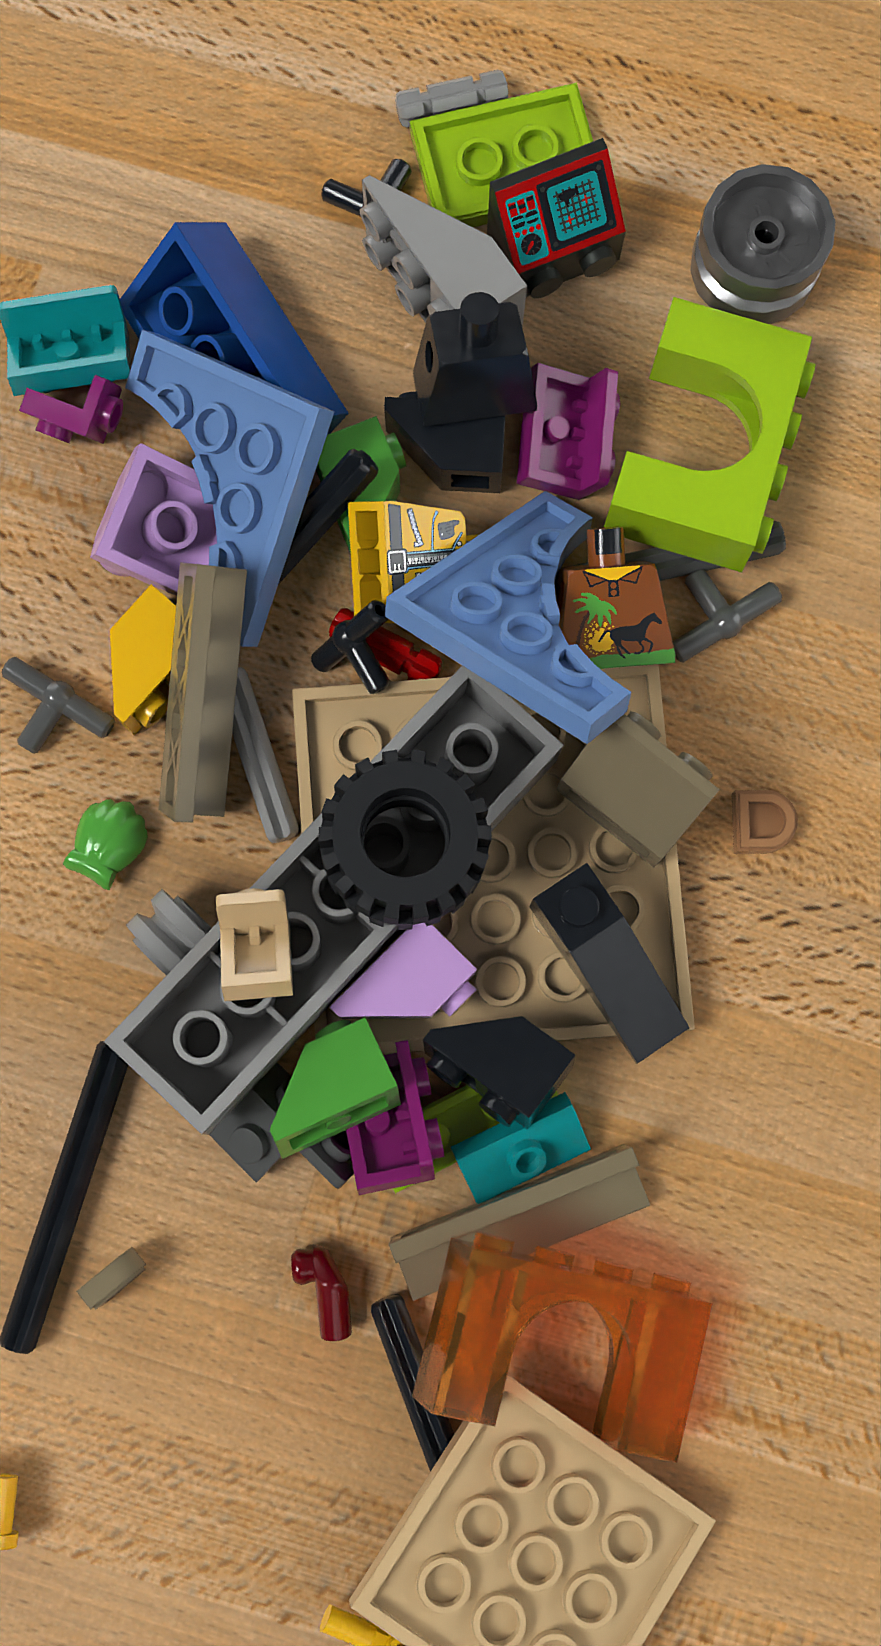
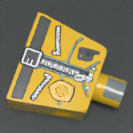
[348,501,478,623]

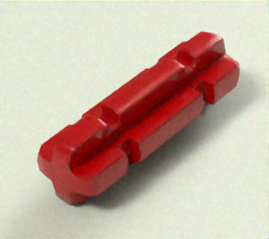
[329,608,442,680]

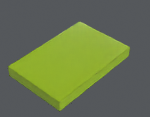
[410,83,593,227]

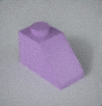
[330,923,477,1019]

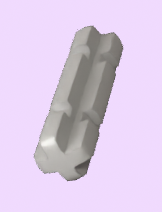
[395,70,508,127]

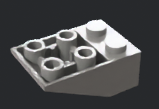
[360,175,527,327]

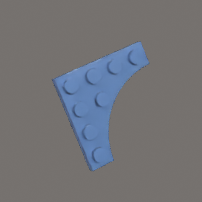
[125,330,335,647]
[385,491,631,744]

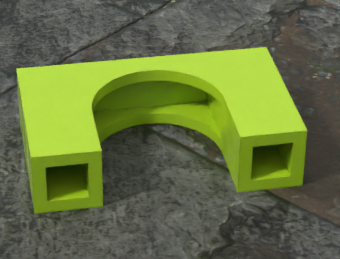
[604,297,816,572]

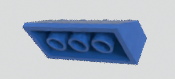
[120,222,349,435]

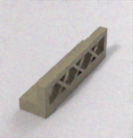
[159,562,247,823]
[389,1144,650,1301]

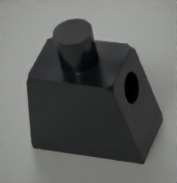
[413,292,538,427]

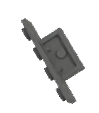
[210,1062,354,1189]

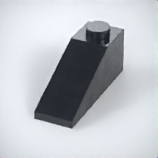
[529,863,689,1064]

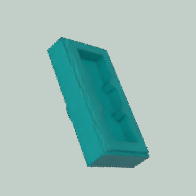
[451,1092,591,1204]

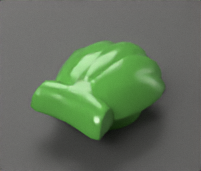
[63,799,148,890]

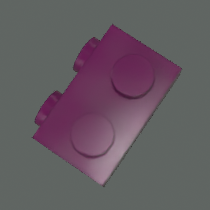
[517,363,620,500]
[346,1040,444,1195]

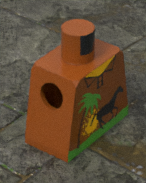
[556,527,675,669]

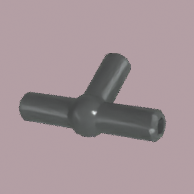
[672,569,782,663]
[2,657,115,754]

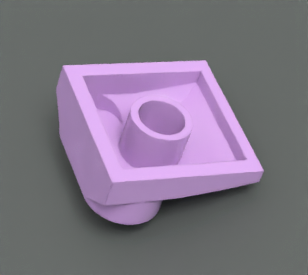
[90,443,217,596]

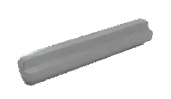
[232,667,300,843]

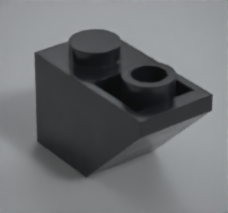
[384,392,505,494]
[423,1016,576,1130]

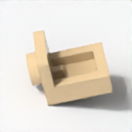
[216,888,293,1001]

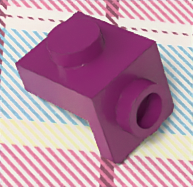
[19,375,123,444]

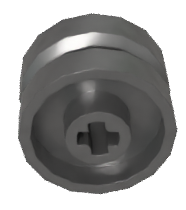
[690,164,836,324]

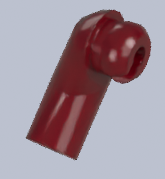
[291,1244,352,1341]

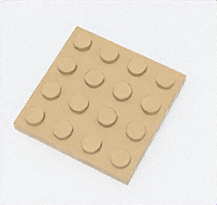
[349,1367,716,1646]

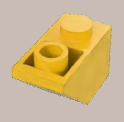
[110,584,176,735]

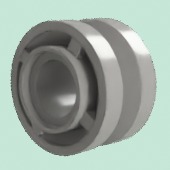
[126,889,211,975]

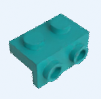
[0,285,131,396]

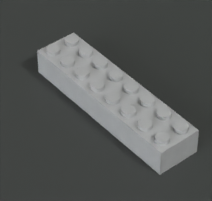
[104,666,564,1135]

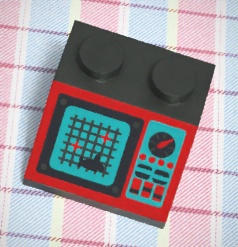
[487,138,626,299]

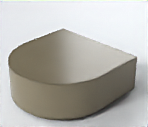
[76,1247,146,1310]

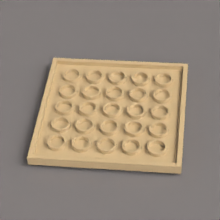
[292,664,695,1055]

